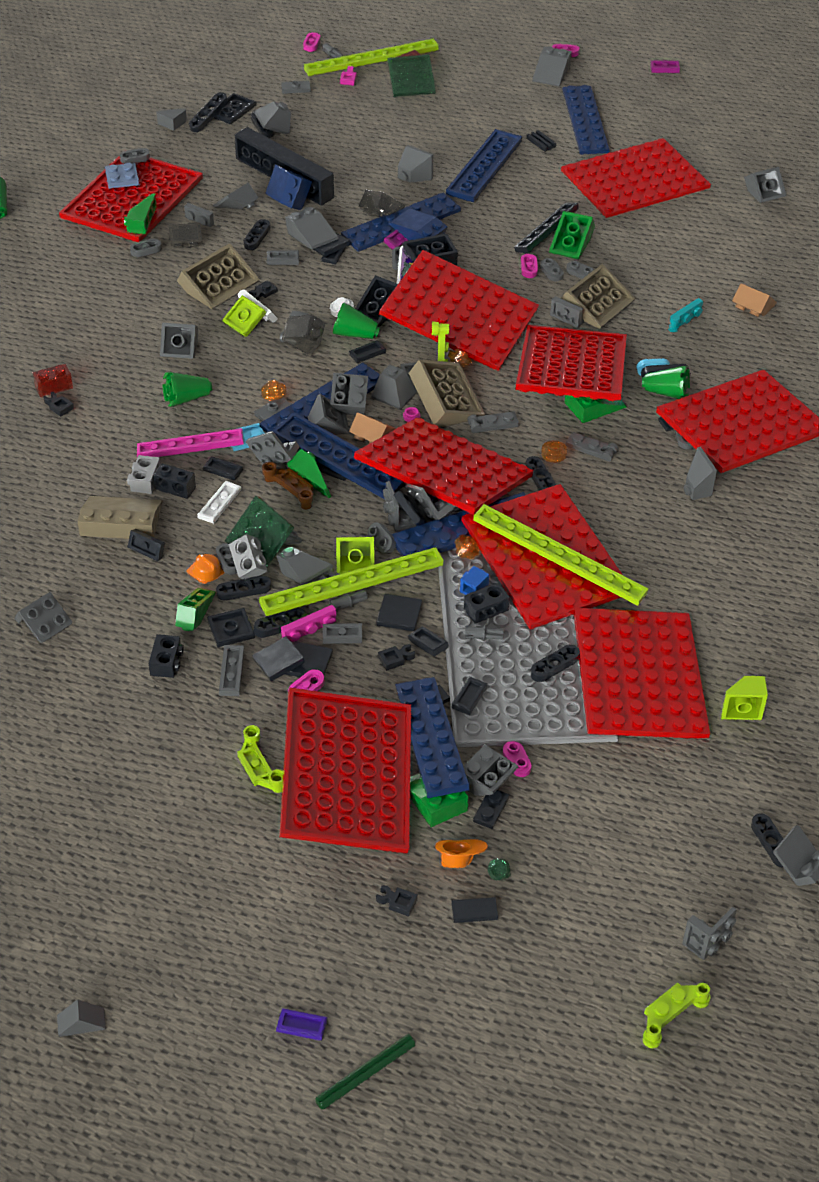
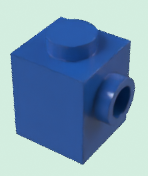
[460,566,490,595]

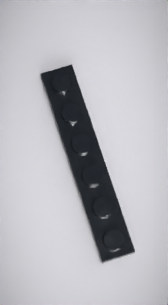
[514,203,579,254]

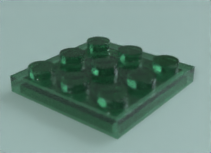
[387,54,436,97]
[225,496,295,568]

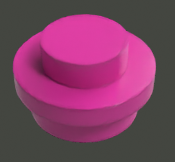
[403,407,420,422]

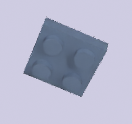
[105,163,139,189]

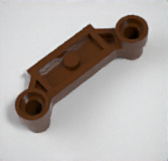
[262,462,313,510]

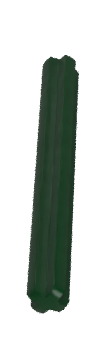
[315,1034,415,1109]

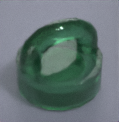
[488,858,511,880]

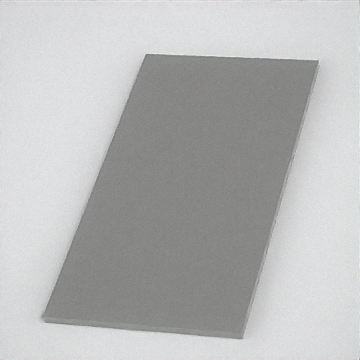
[434,509,618,747]

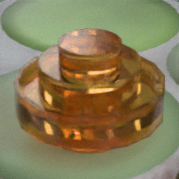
[448,349,472,367]
[261,380,287,401]
[541,440,568,463]
[455,534,480,560]

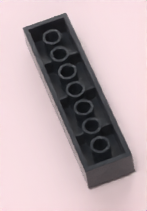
[234,127,334,206]

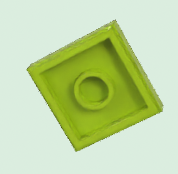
[222,295,267,337]

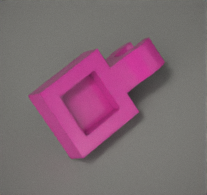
[340,66,356,86]

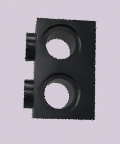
[154,463,196,499]
[464,583,510,624]
[148,634,184,678]

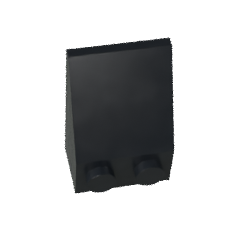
[402,233,458,266]
[355,275,398,327]

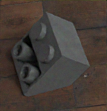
[330,373,368,415]
[463,745,518,796]

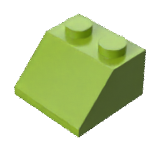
[336,537,374,574]
[721,676,768,720]

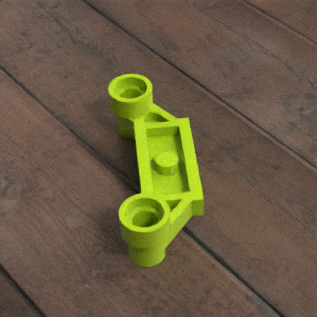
[432,322,449,362]
[237,725,283,793]
[642,982,711,1048]

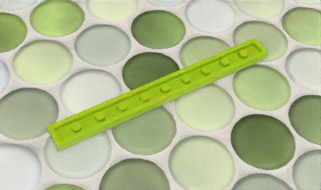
[304,39,439,76]
[473,504,648,606]
[259,547,444,616]

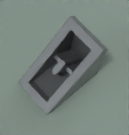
[156,108,187,131]
[57,999,106,1037]

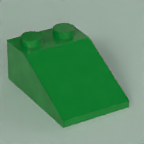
[549,211,595,259]
[565,395,627,423]
[410,773,468,828]

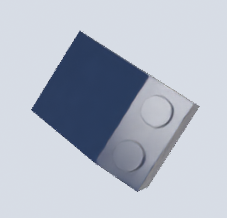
[265,165,312,210]
[389,209,448,241]

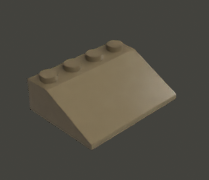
[177,243,260,309]
[561,263,636,329]
[409,360,485,427]
[77,496,163,539]

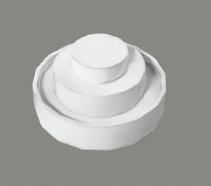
[330,297,354,317]

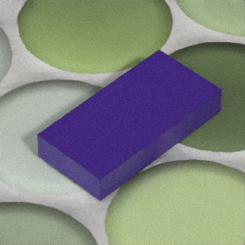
[276,1008,327,1041]

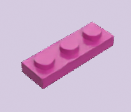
[281,605,336,642]

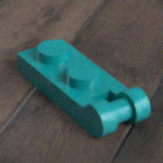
[669,298,703,332]

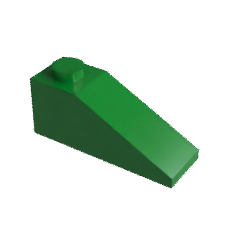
[124,193,157,234]
[287,449,332,498]
[175,588,216,631]

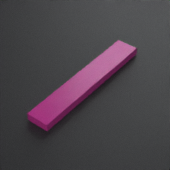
[137,428,244,457]

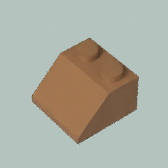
[732,284,777,317]
[349,412,397,444]

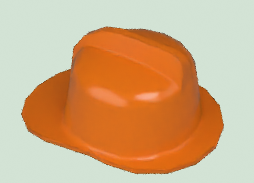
[186,554,224,584]
[435,839,488,868]

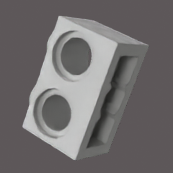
[127,455,160,494]
[229,534,267,579]

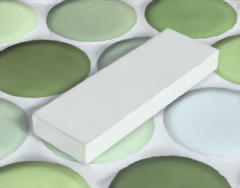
[197,481,241,524]

